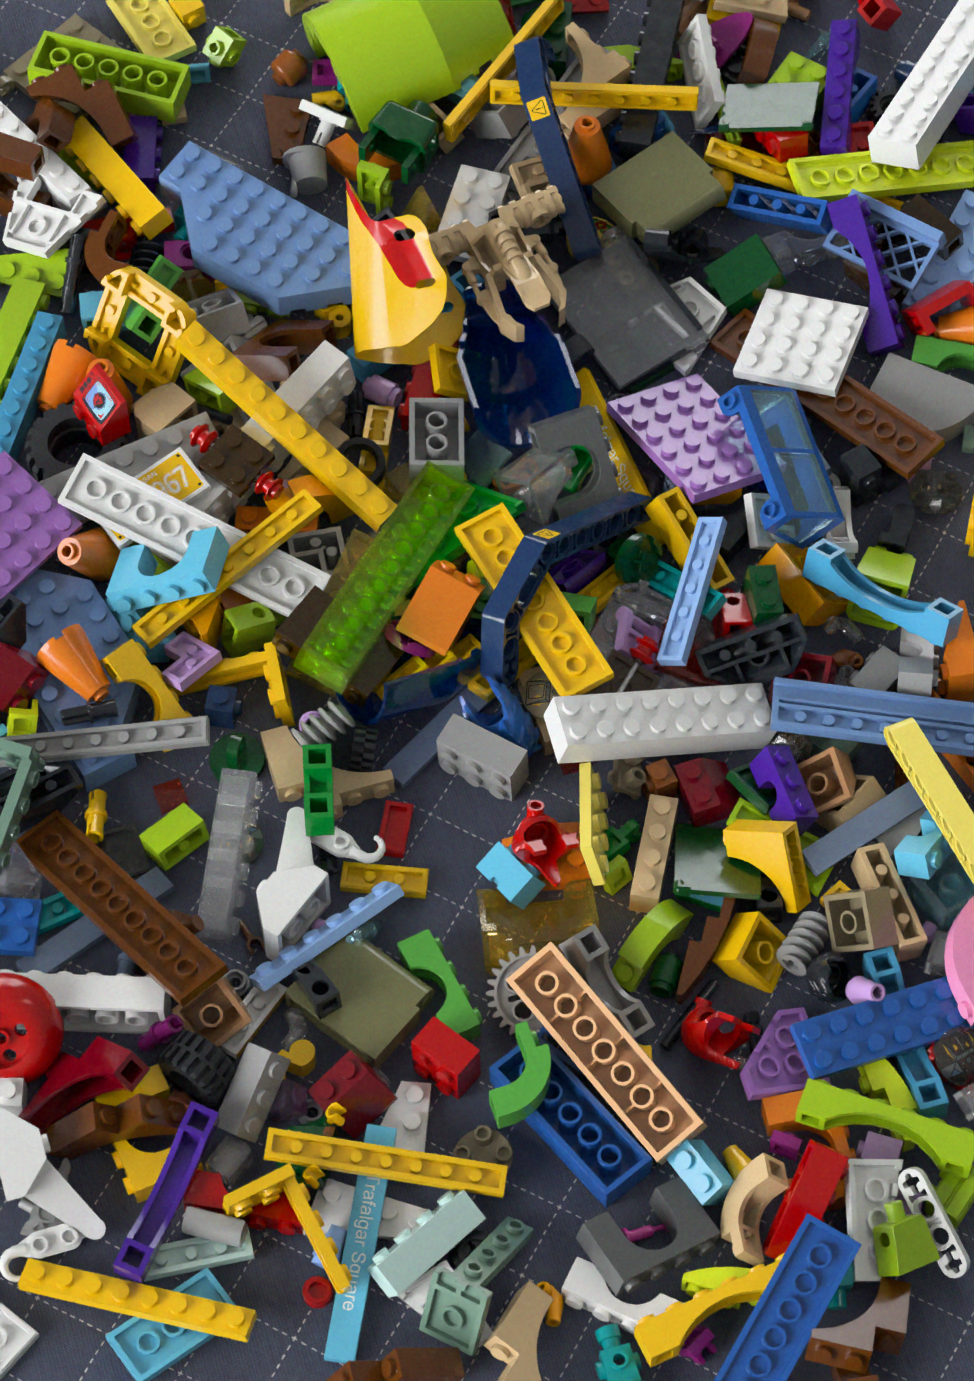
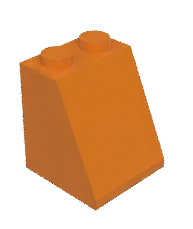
[396,560,486,656]

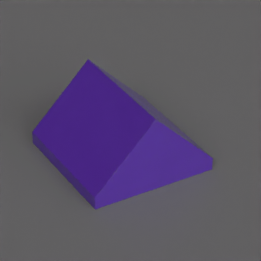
[548,549,607,594]

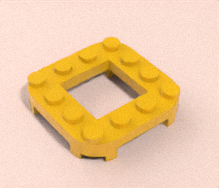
[84,266,197,395]

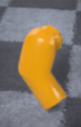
[536,1281,564,1327]

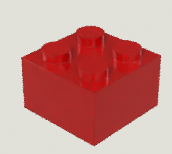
[411,1016,481,1100]

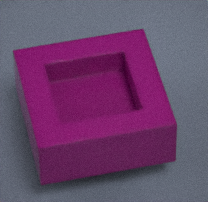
[312,59,337,86]
[769,1129,803,1162]

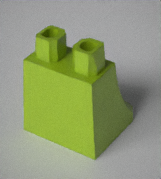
[846,545,916,631]

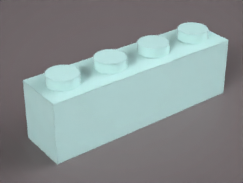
[367,1190,486,1298]

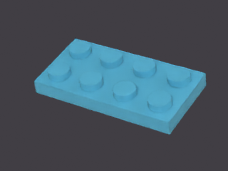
[106,1267,235,1381]

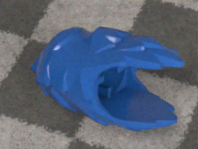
[459,676,542,757]

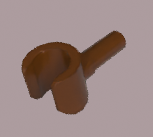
[238,920,264,956]

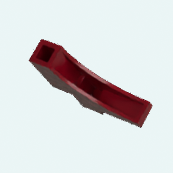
[18,1036,150,1135]

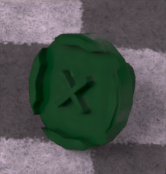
[608,532,662,587]
[209,733,266,787]

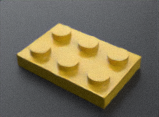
[428,342,506,410]

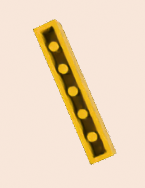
[63,115,174,240]

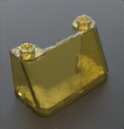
[476,878,599,976]

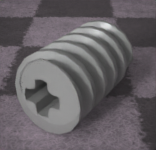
[291,698,356,746]
[776,911,829,976]

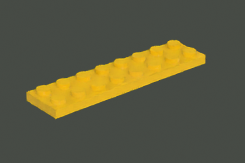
[454,502,614,696]

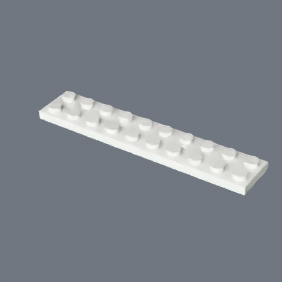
[57,453,331,617]

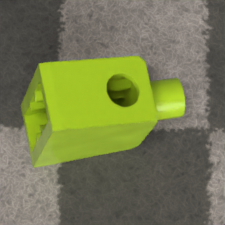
[220,601,286,658]
[873,1200,940,1277]

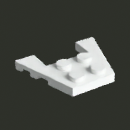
[2,177,106,259]
[626,277,727,377]

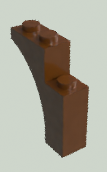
[26,64,139,150]
[46,1093,185,1160]
[805,1277,911,1374]
[325,1347,465,1381]

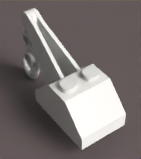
[256,807,386,960]
[0,1107,106,1282]

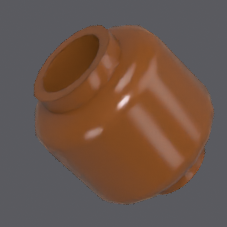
[271,49,308,87]

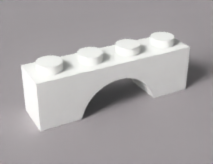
[562,1257,683,1334]

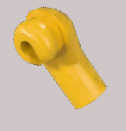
[311,90,345,111]

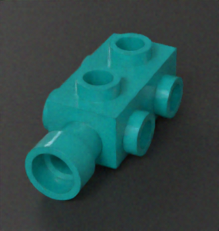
[595,1324,646,1381]

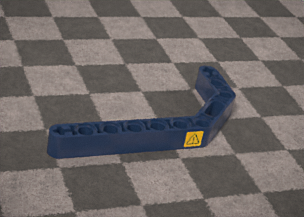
[514,36,603,263]
[480,491,654,686]

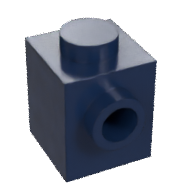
[204,685,243,729]

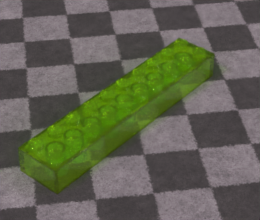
[293,460,475,695]

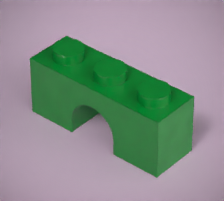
[302,744,335,836]

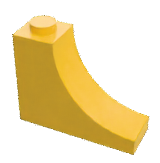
[723,819,811,913]

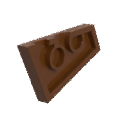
[263,94,313,166]

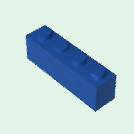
[727,183,833,235]

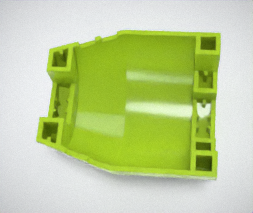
[302,0,514,133]

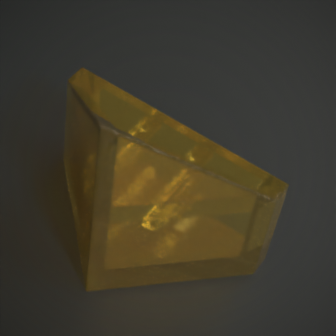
[403,185,442,236]

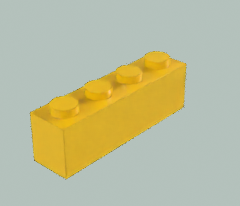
[645,486,735,591]

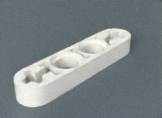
[898,1167,970,1278]

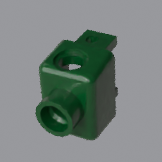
[358,100,439,185]

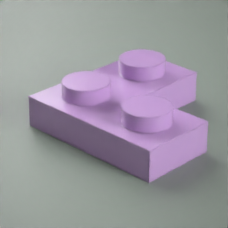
[162,631,223,691]

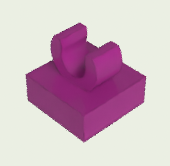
[679,1326,717,1365]

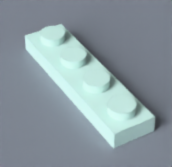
[134,1227,254,1283]

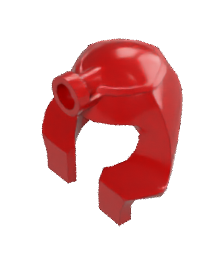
[512,800,580,888]
[681,996,761,1069]

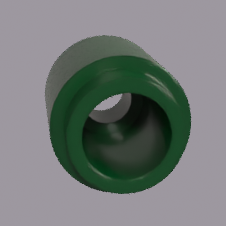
[648,952,684,998]

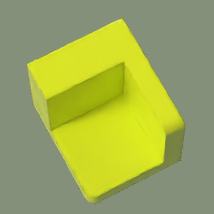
[7,699,38,736]

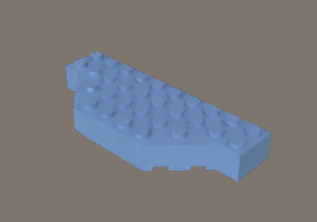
[159,141,352,316]
[12,569,142,792]

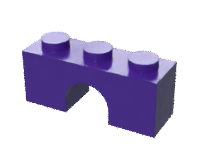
[749,745,819,836]

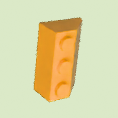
[757,543,848,626]

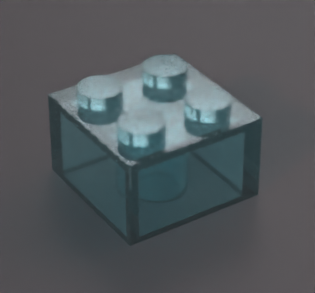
[908,852,974,934]

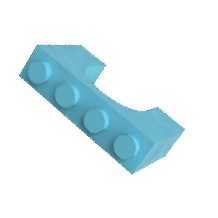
[106,526,230,614]

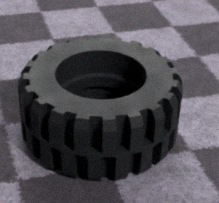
[25,401,129,482]

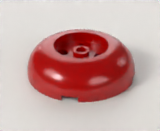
[0,972,64,1084]

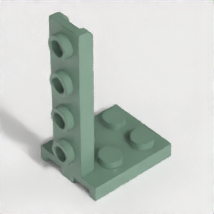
[0,738,47,875]
[419,1216,534,1356]

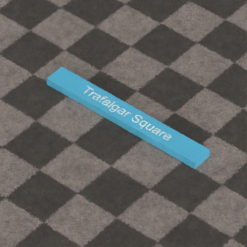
[324,1124,397,1364]

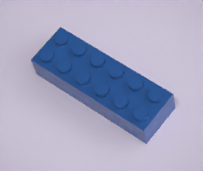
[489,1035,652,1208]

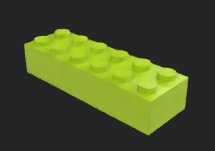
[27,30,191,123]

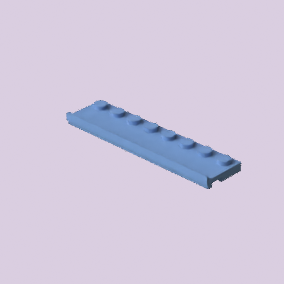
[770,677,974,757]

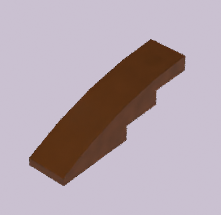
[676,897,736,1005]

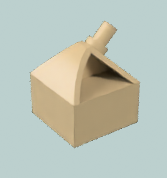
[131,382,198,439]

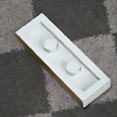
[219,982,288,1060]

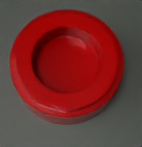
[302,1276,333,1309]

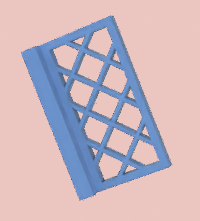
[822,188,947,292]

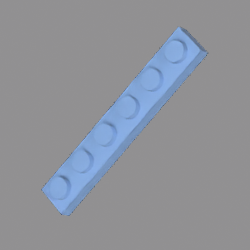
[657,517,727,666]
[249,881,405,991]

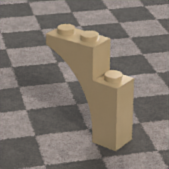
[483,1280,553,1381]

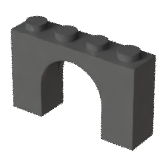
[527,405,623,522]
[576,1176,720,1296]

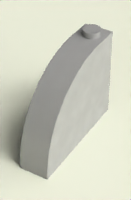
[870,352,974,442]

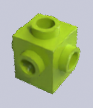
[202,26,247,68]

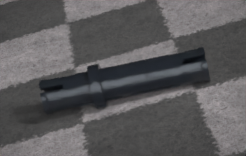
[58,233,87,315]

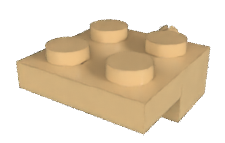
[509,156,561,217]

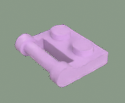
[614,606,663,673]

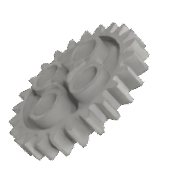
[486,945,548,1040]

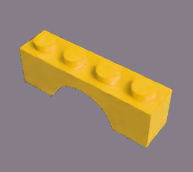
[100,638,193,753]

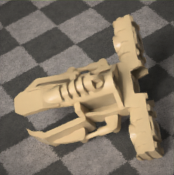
[428,185,567,342]

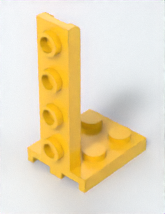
[162,642,295,727]
[223,1163,353,1294]

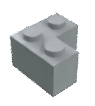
[287,526,351,593]

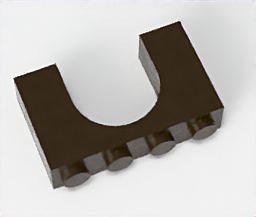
[843,194,964,305]
[272,585,405,709]

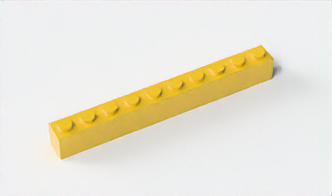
[175,320,398,533]

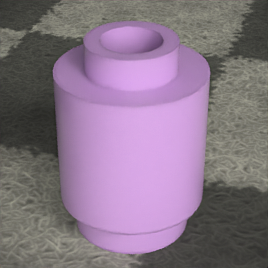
[362,374,404,409]

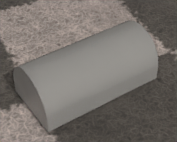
[182,1206,248,1248]

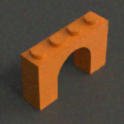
[760,1084,857,1212]

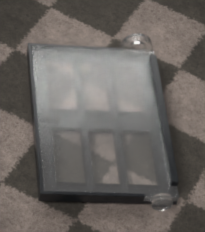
[550,226,709,393]

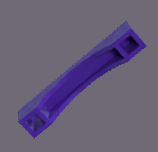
[820,19,861,156]
[827,194,906,358]
[113,1101,219,1284]

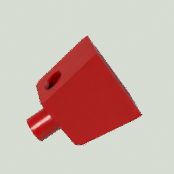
[712,588,753,640]

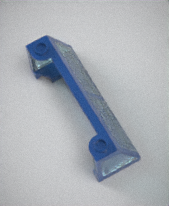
[717,385,845,549]

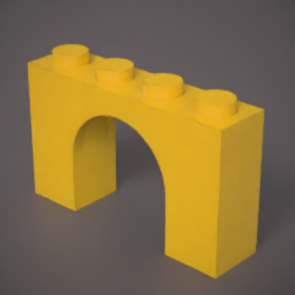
[93,1064,204,1203]

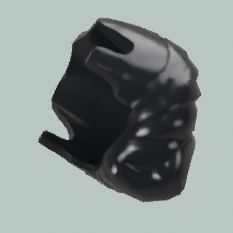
[805,951,851,1004]

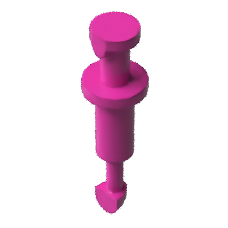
[621,1224,668,1243]

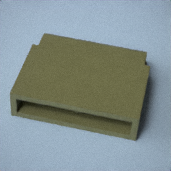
[592,131,725,244]
[285,930,435,1071]

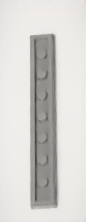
[0,716,210,767]

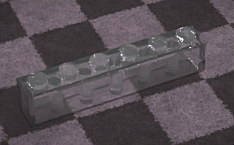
[196,768,262,944]

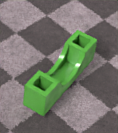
[911,335,974,373]
[397,929,483,1042]

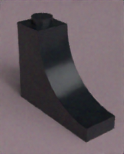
[694,493,749,565]

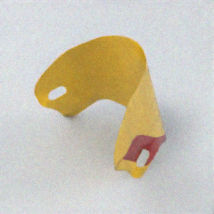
[346,177,465,365]

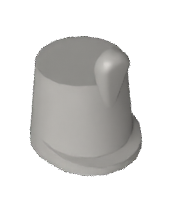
[282,145,327,198]

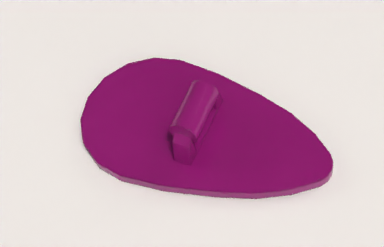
[676,12,754,76]

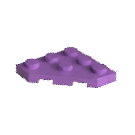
[739,1007,831,1101]

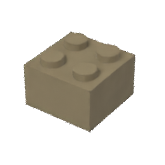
[823,886,899,953]

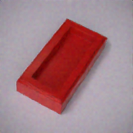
[375,800,414,859]

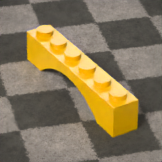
[634,1253,785,1368]

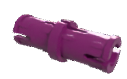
[138,1014,183,1052]

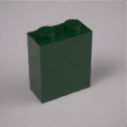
[704,233,788,317]
[740,565,784,624]

